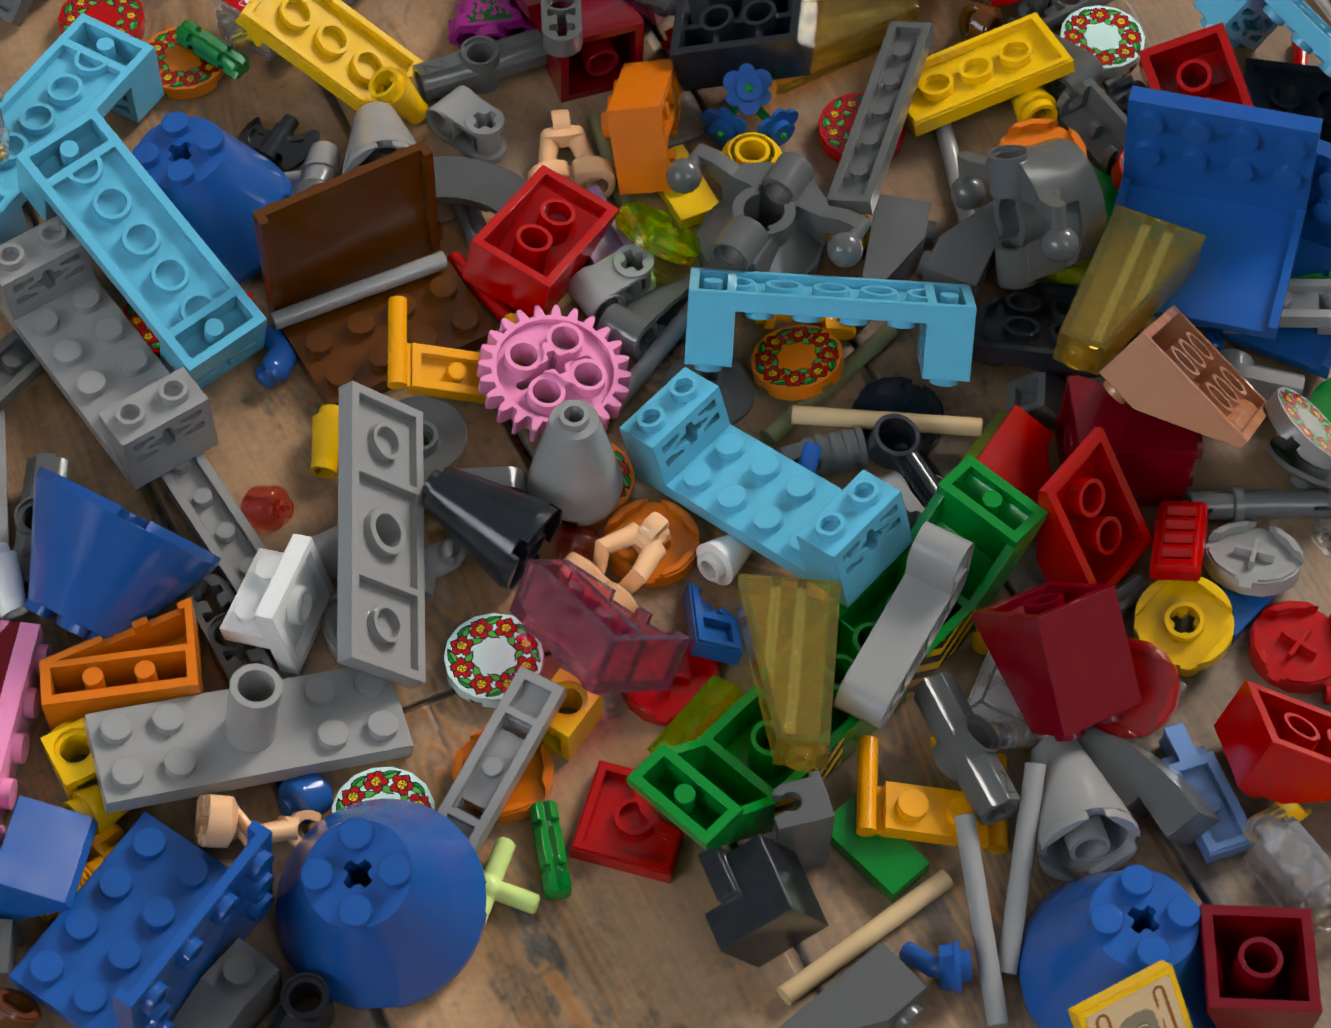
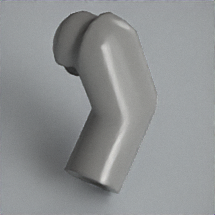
[424,538,467,602]

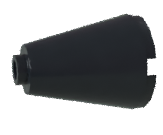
[421,466,563,591]

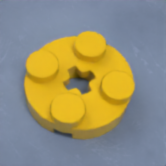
[1133,577,1234,677]

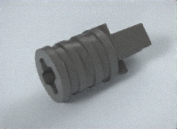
[779,426,868,477]

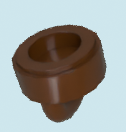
[959,2,1003,40]
[0,988,42,1028]

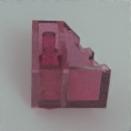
[509,559,691,695]

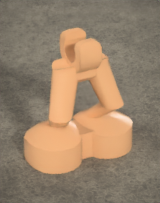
[527,109,616,198]
[555,512,671,633]
[194,794,321,848]

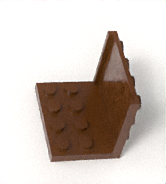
[252,140,497,405]

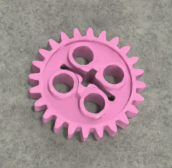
[476,305,631,442]

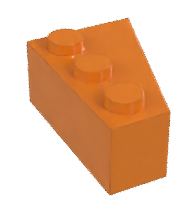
[601,59,682,195]
[39,597,204,731]

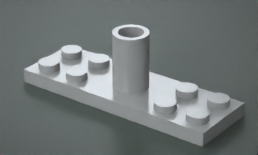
[312,381,426,688]
[84,664,414,814]

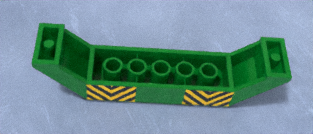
[627,454,1048,851]

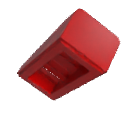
[1150,501,1208,582]

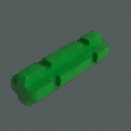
[175,20,250,79]
[529,800,572,901]

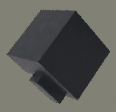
[698,834,829,968]

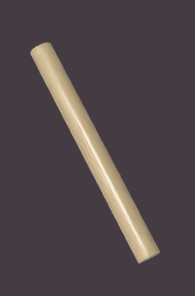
[791,405,983,437]
[777,869,954,1006]

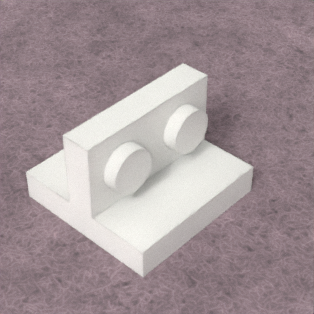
[219,533,336,675]

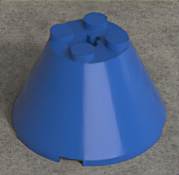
[132,111,291,285]
[23,467,221,639]
[275,799,487,1010]
[1018,865,1217,1028]

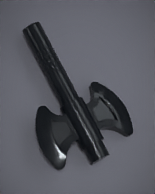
[238,114,320,172]

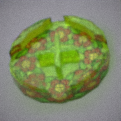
[615,202,702,265]

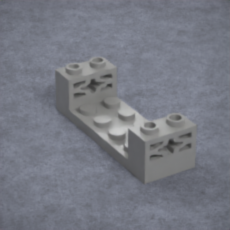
[0,215,219,490]

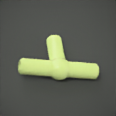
[484,837,541,925]

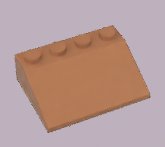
[1099,305,1267,448]

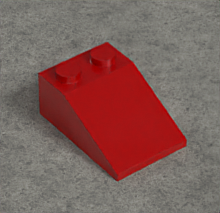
[1138,22,1254,107]
[462,165,619,318]
[1036,427,1153,585]
[1213,680,1331,804]

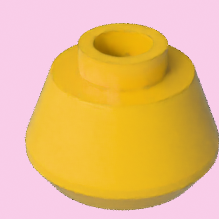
[722,132,782,165]

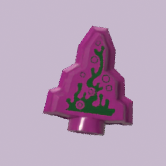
[448,0,534,49]

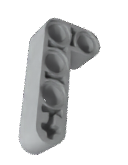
[834,521,974,729]

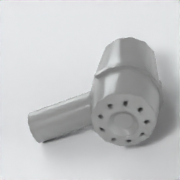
[283,141,341,185]

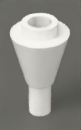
[696,534,753,585]

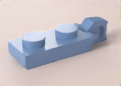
[1158,723,1257,864]

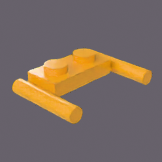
[387,296,523,404]
[856,735,1009,854]

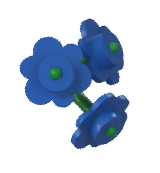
[701,63,798,147]

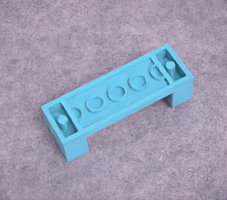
[1192,0,1331,78]
[0,13,164,245]
[16,107,267,390]
[684,267,977,387]
[619,367,913,608]

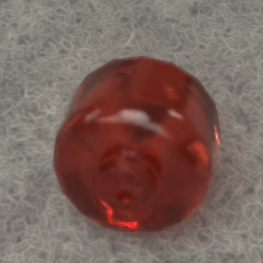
[241,485,294,531]
[554,523,601,565]

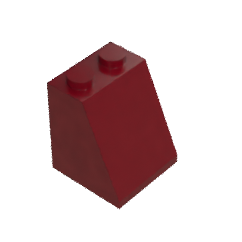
[531,0,644,103]
[1054,375,1203,507]
[972,581,1142,742]
[1199,904,1322,1028]

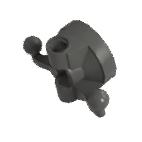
[950,138,1107,290]
[666,143,871,275]

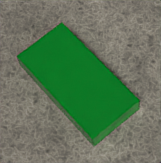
[831,794,930,903]

